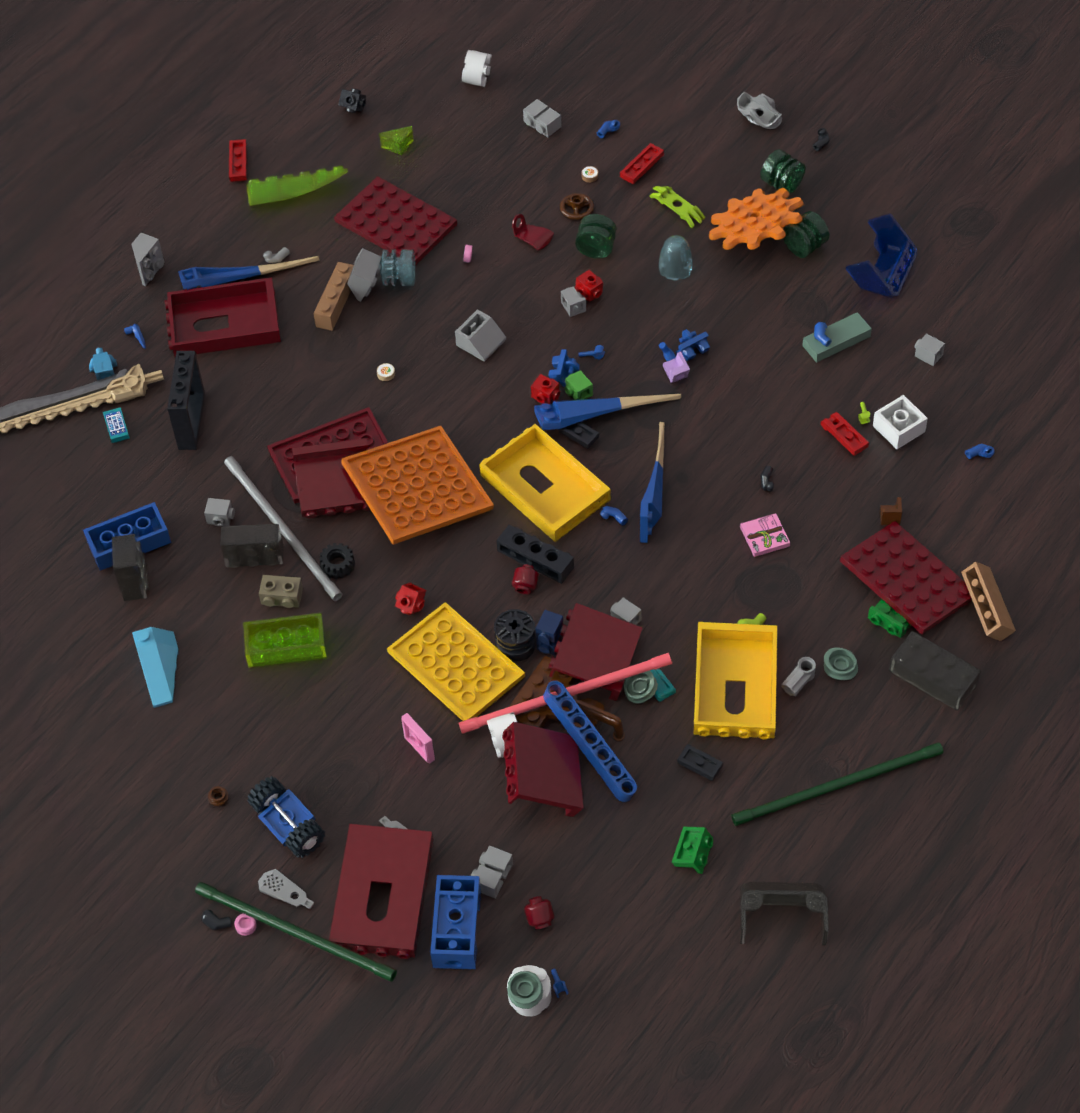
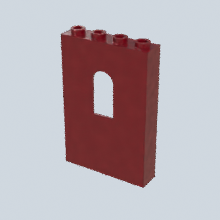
[165,277,281,357]
[329,824,434,959]

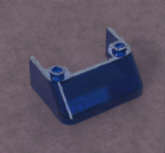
[845,213,917,298]

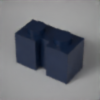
[535,610,563,655]

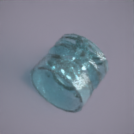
[380,249,415,286]

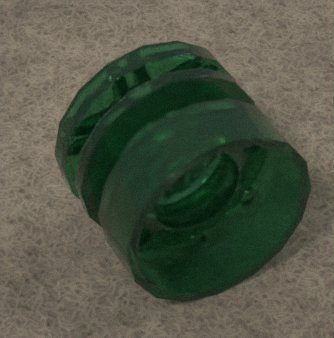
[760,149,806,194]
[783,211,830,258]

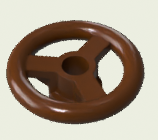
[560,193,594,220]

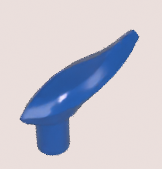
[124,323,146,349]
[659,342,676,361]

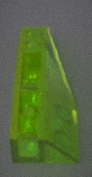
[245,165,348,205]

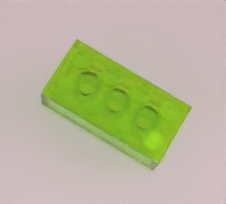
[243,613,327,668]

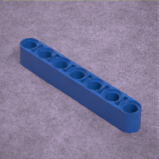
[543,681,637,802]

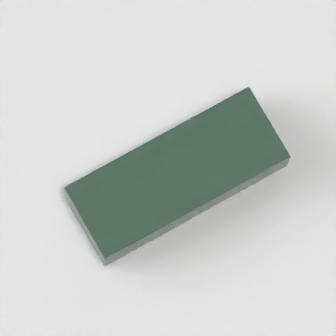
[803,312,872,363]

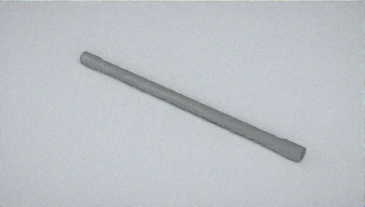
[224,456,343,601]

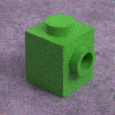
[565,370,593,400]

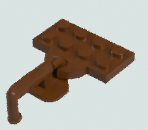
[509,656,625,741]

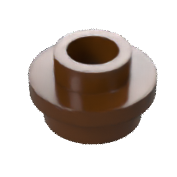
[208,786,229,806]

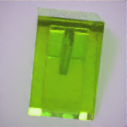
[379,126,414,155]

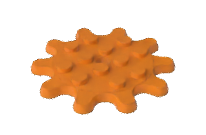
[709,188,804,250]

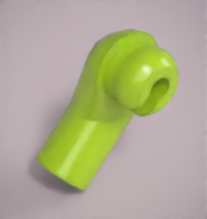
[737,613,767,625]

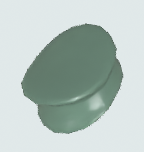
[824,648,858,680]
[624,671,657,704]
[507,971,543,1009]

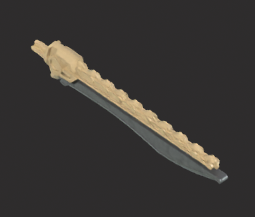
[0,364,164,433]

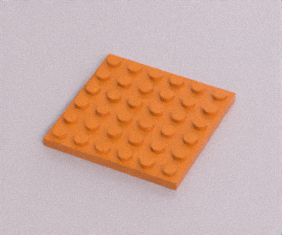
[341,426,494,545]

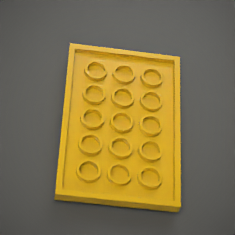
[387,602,525,721]

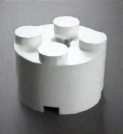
[462,50,492,87]
[487,712,517,758]
[507,965,551,1016]

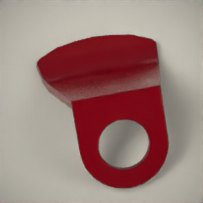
[512,214,554,250]

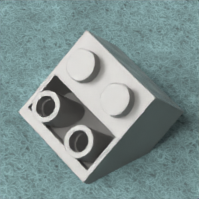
[132,233,164,286]
[347,248,382,302]
[455,309,506,362]

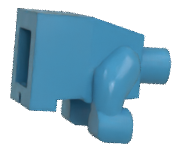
[89,348,118,380]

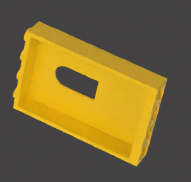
[479,424,611,542]
[694,622,777,739]

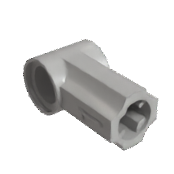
[781,657,816,696]

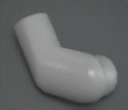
[263,247,290,263]

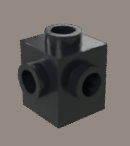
[338,88,366,113]

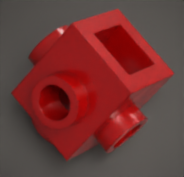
[575,270,603,302]
[531,374,560,404]
[395,583,427,615]

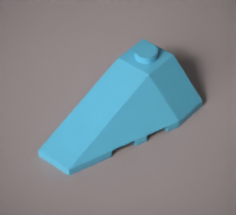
[132,627,179,708]

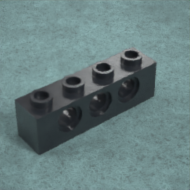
[496,525,574,584]

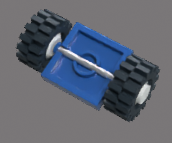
[247,776,325,858]

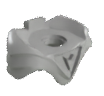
[737,92,782,129]

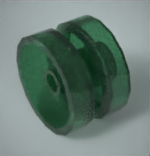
[575,214,617,258]

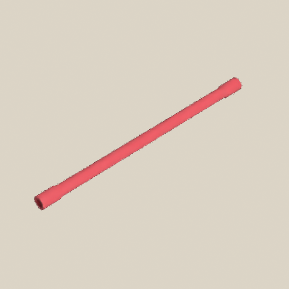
[458,653,672,734]

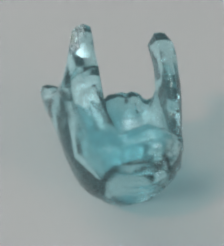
[659,235,693,280]

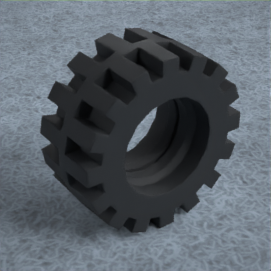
[319,543,355,579]

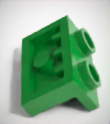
[868,599,911,638]
[672,827,713,874]

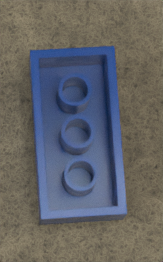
[83,502,171,571]

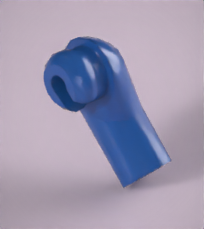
[597,120,620,138]
[965,444,995,459]
[600,506,628,525]

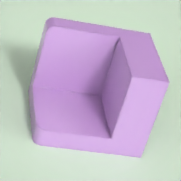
[663,352,690,383]

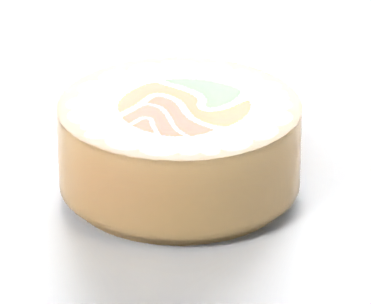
[377,363,395,381]

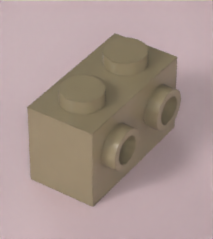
[259,575,303,608]

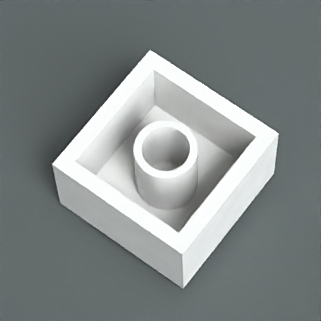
[873,395,928,449]

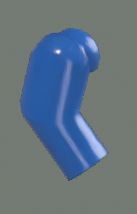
[814,322,832,347]

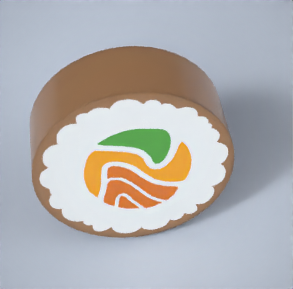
[581,166,598,183]

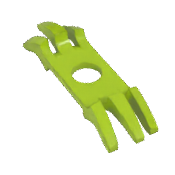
[650,186,705,228]

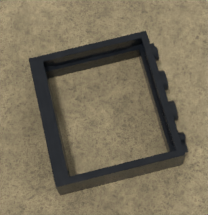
[167,351,205,450]

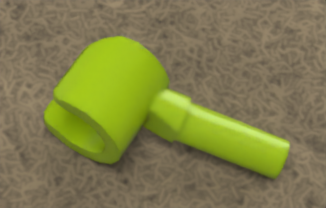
[858,402,870,424]

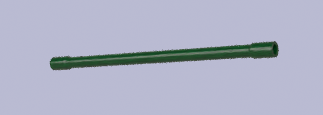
[731,742,943,826]
[195,882,397,982]

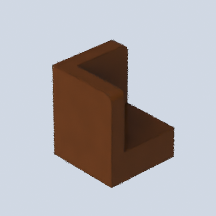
[880,497,902,525]

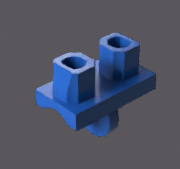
[676,329,710,361]
[549,349,580,386]

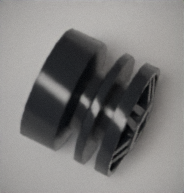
[494,609,536,662]

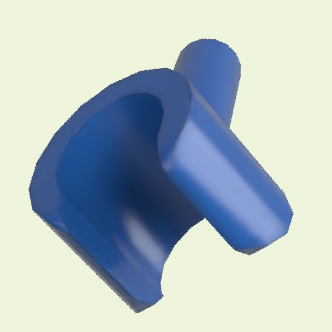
[579,345,605,360]
[551,969,568,998]

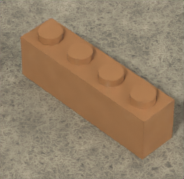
[314,262,354,331]
[961,562,1016,641]

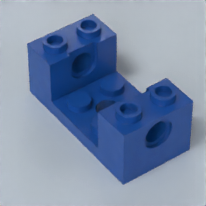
[430,875,481,969]

